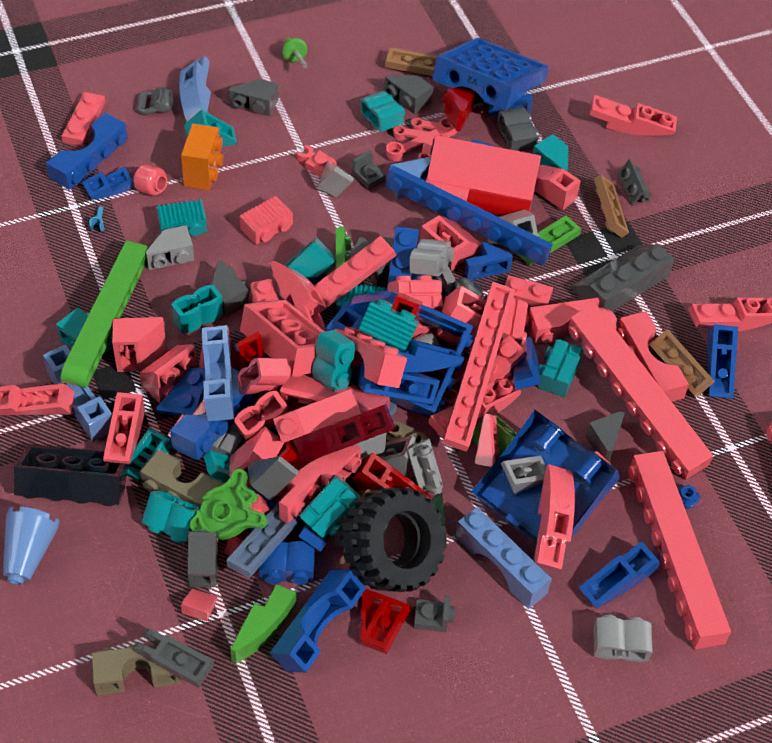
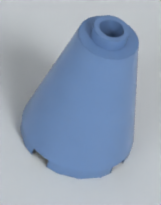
[3,507,60,585]

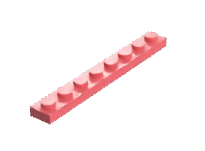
[443,282,515,452]

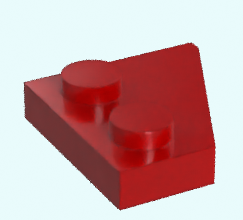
[361,589,410,654]

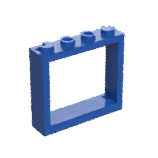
[351,292,474,418]

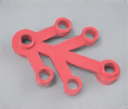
[386,117,458,162]

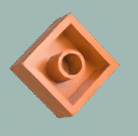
[181,124,224,191]

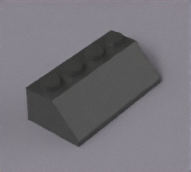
[570,244,674,311]

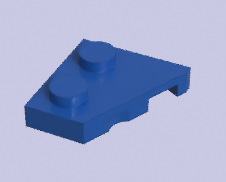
[156,367,205,417]

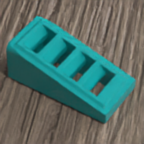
[127,427,172,482]

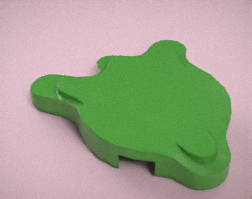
[190,468,268,540]

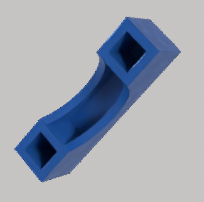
[46,112,128,190]
[170,368,258,460]
[270,570,366,673]

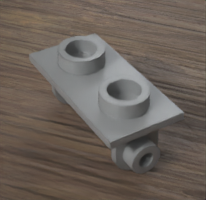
[407,438,443,495]

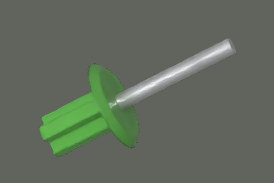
[282,37,308,68]

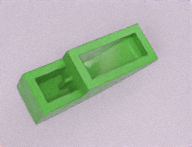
[231,585,296,664]

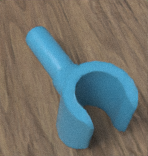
[89,206,105,232]

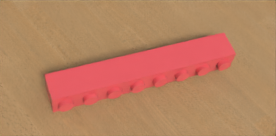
[569,303,713,480]
[628,451,731,650]

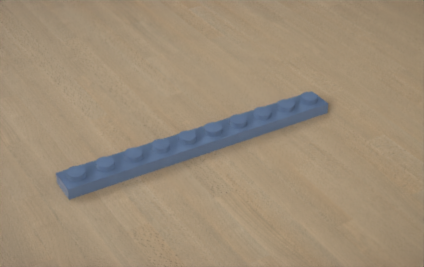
[227,402,397,578]

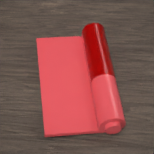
[426,135,541,217]

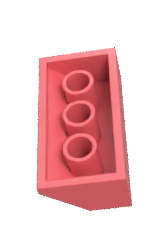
[240,300,325,377]
[280,374,390,414]

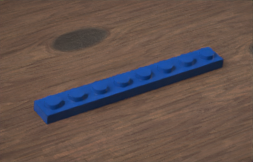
[385,165,552,266]

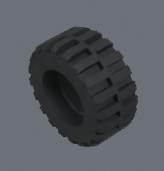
[341,488,447,592]

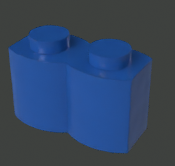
[259,541,315,585]

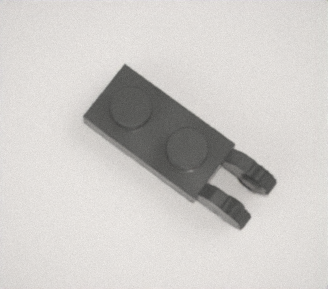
[133,628,214,688]

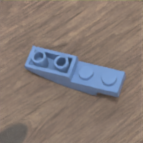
[179,56,211,122]

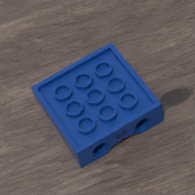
[432,37,549,111]
[472,410,620,544]

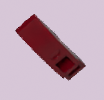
[292,404,396,464]

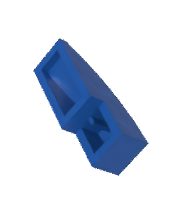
[385,339,463,373]
[579,541,660,609]

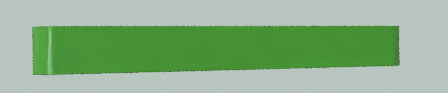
[61,240,150,388]

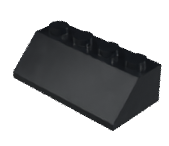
[14,445,129,506]

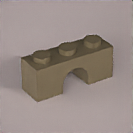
[140,449,223,507]
[92,644,182,696]

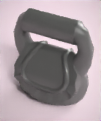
[136,86,173,115]

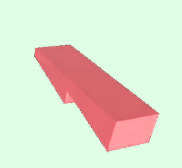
[0,383,74,415]

